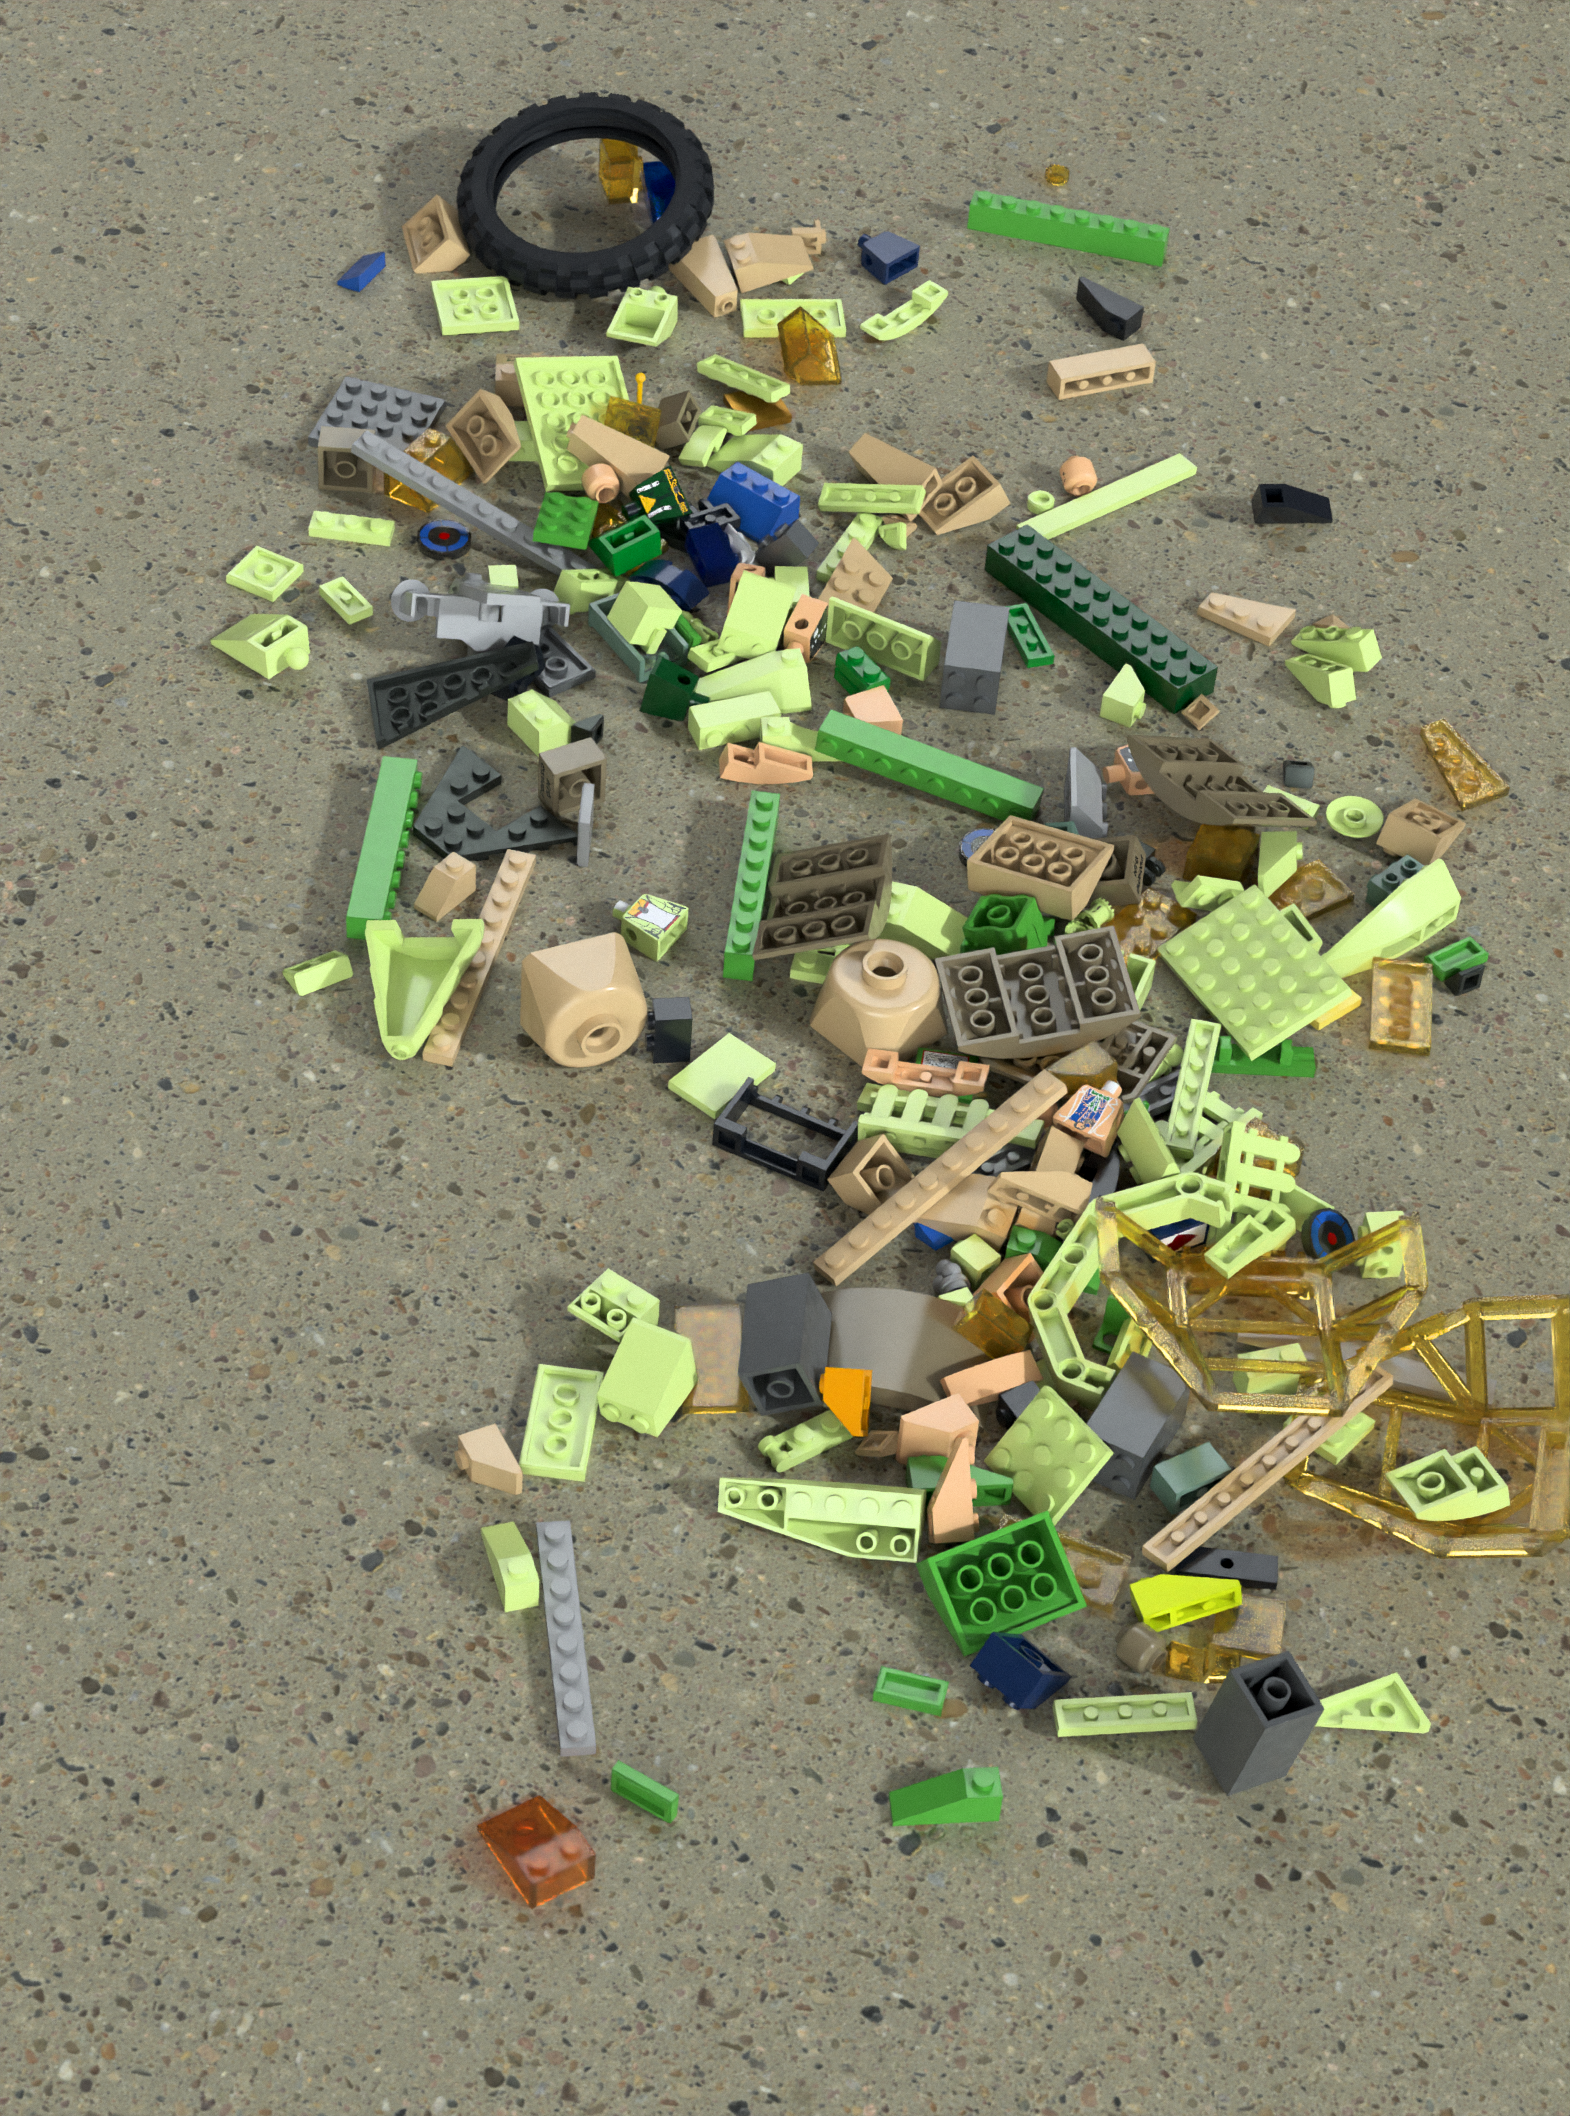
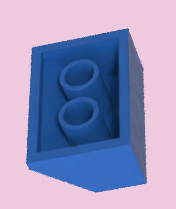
[707,461,800,543]

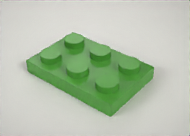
[532,492,599,550]

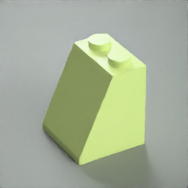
[717,570,797,659]
[597,1317,698,1438]

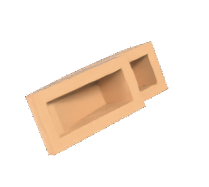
[719,742,813,784]
[940,1350,1043,1407]

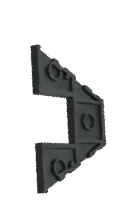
[413,746,578,861]

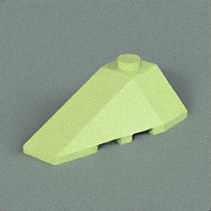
[695,648,812,714]

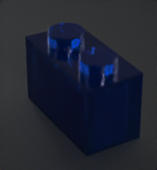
[684,522,740,588]

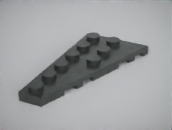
[367,641,539,750]

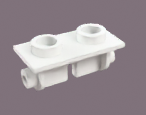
[717,523,760,568]

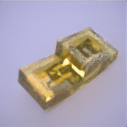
[1165,1640,1241,1684]

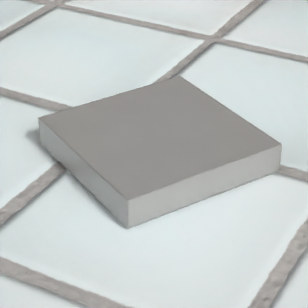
[577,783,595,867]

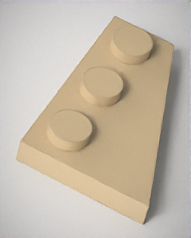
[1197,592,1296,646]

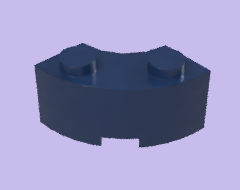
[628,559,710,611]

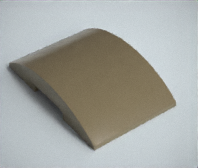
[1127,735,1317,828]
[752,834,892,960]
[935,925,1141,1058]
[820,1287,1005,1433]

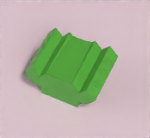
[960,894,1055,955]

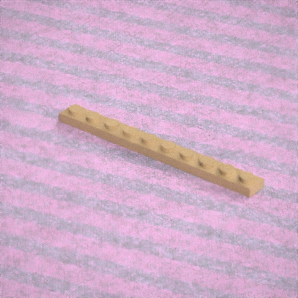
[423,849,536,1067]
[813,1069,1068,1286]
[1142,1359,1393,1573]

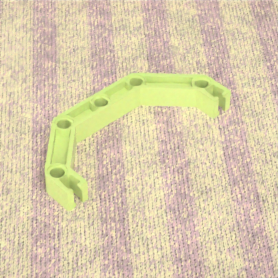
[1027,1172,1235,1411]

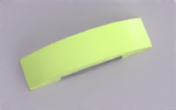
[860,280,948,341]

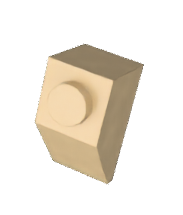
[414,852,476,922]
[455,1423,523,1495]

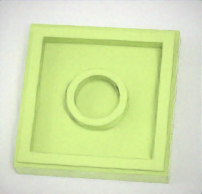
[226,546,303,602]

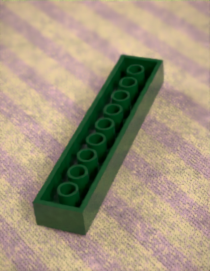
[984,524,1218,714]

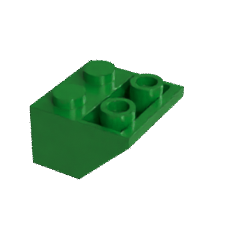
[588,515,662,577]

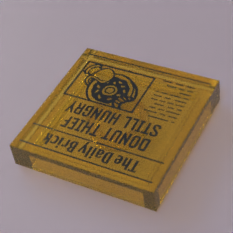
[604,395,662,448]
[1210,1594,1287,1660]

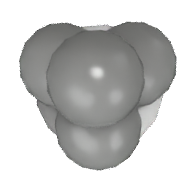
[932,1259,971,1295]

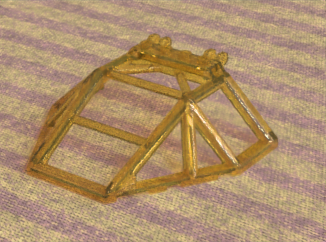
[1095,1197,1429,1417]
[1283,1294,1570,1559]

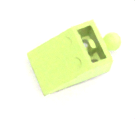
[606,286,678,346]
[211,614,310,679]

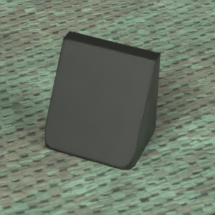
[571,714,604,744]
[1283,760,1315,789]
[1444,963,1485,996]

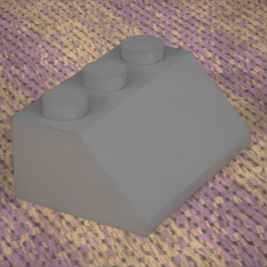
[1064,747,1108,839]

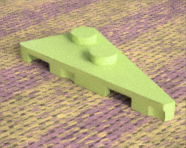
[1315,1673,1431,1733]

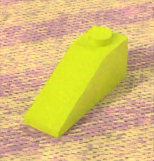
[1129,1574,1242,1632]

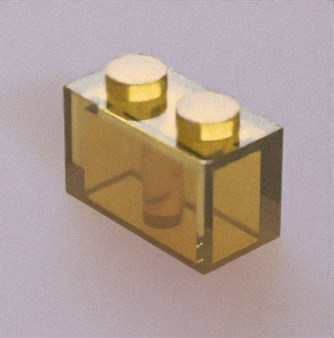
[952,1288,1034,1360]

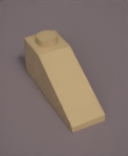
[987,1171,1093,1224]

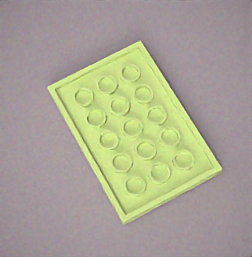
[514,356,640,491]
[1156,884,1352,1061]

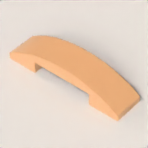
[862,1048,989,1097]

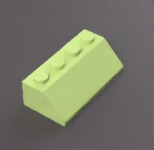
[825,596,941,682]

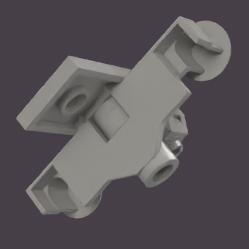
[391,572,570,656]

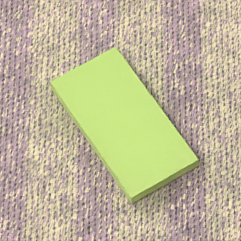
[740,299,846,338]
[519,1364,604,1482]

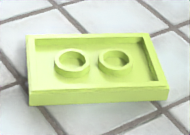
[668,1033,776,1119]

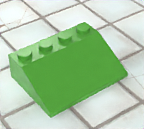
[915,1510,1087,1656]

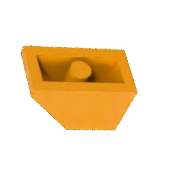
[819,1367,872,1437]

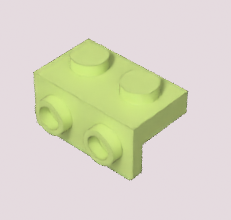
[1171,875,1244,911]

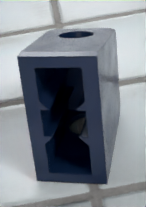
[858,231,920,285]

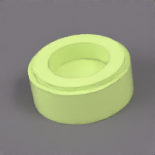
[1027,491,1055,515]

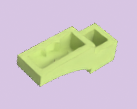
[759,716,841,762]
[1204,1202,1296,1279]

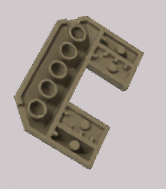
[979,1021,1177,1104]

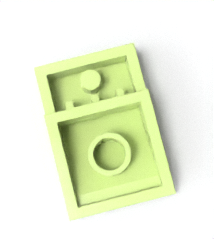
[1385,1446,1510,1521]

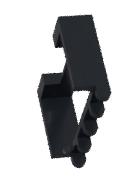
[712,1077,858,1192]

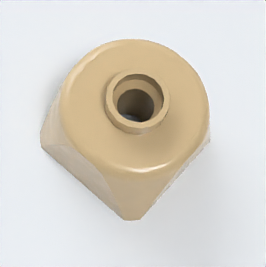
[520,932,647,1068]
[810,939,947,1067]

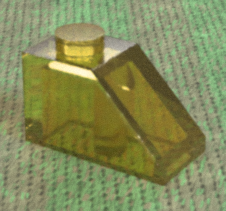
[1045,1040,1117,1095]

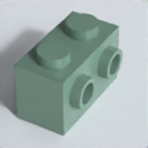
[1365,854,1424,908]
[1150,1442,1232,1515]

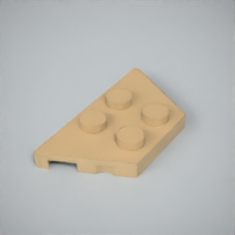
[818,538,893,613]

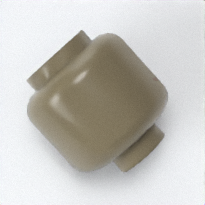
[1115,1622,1168,1674]

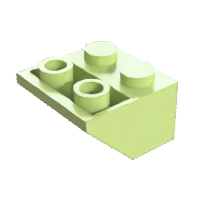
[567,1268,660,1343]

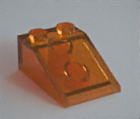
[477,1795,596,1910]

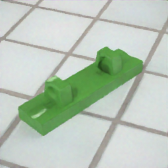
[1211,1036,1316,1078]

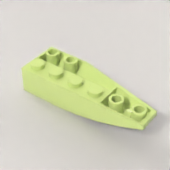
[1321,858,1461,978]
[718,1477,927,1563]

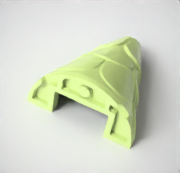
[365,919,485,1060]

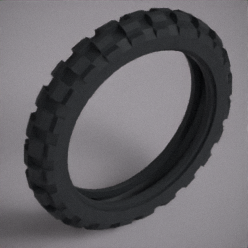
[456,92,715,299]

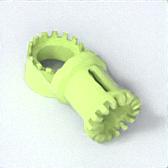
[1064,898,1114,934]

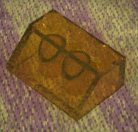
[777,306,842,386]
[384,428,474,513]

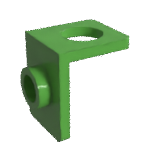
[1092,1294,1139,1354]

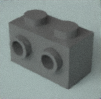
[755,519,819,577]

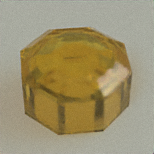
[1045,164,1070,186]

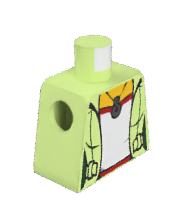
[612,894,688,962]

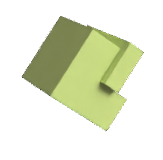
[607,581,682,654]

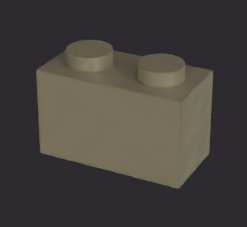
[649,390,701,450]

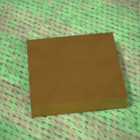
[723,391,792,432]

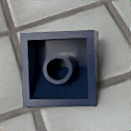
[970,1632,1072,1710]

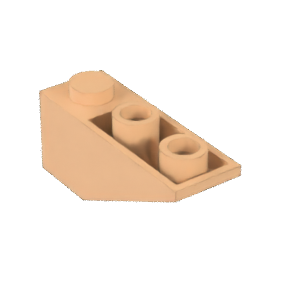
[927,1438,979,1544]

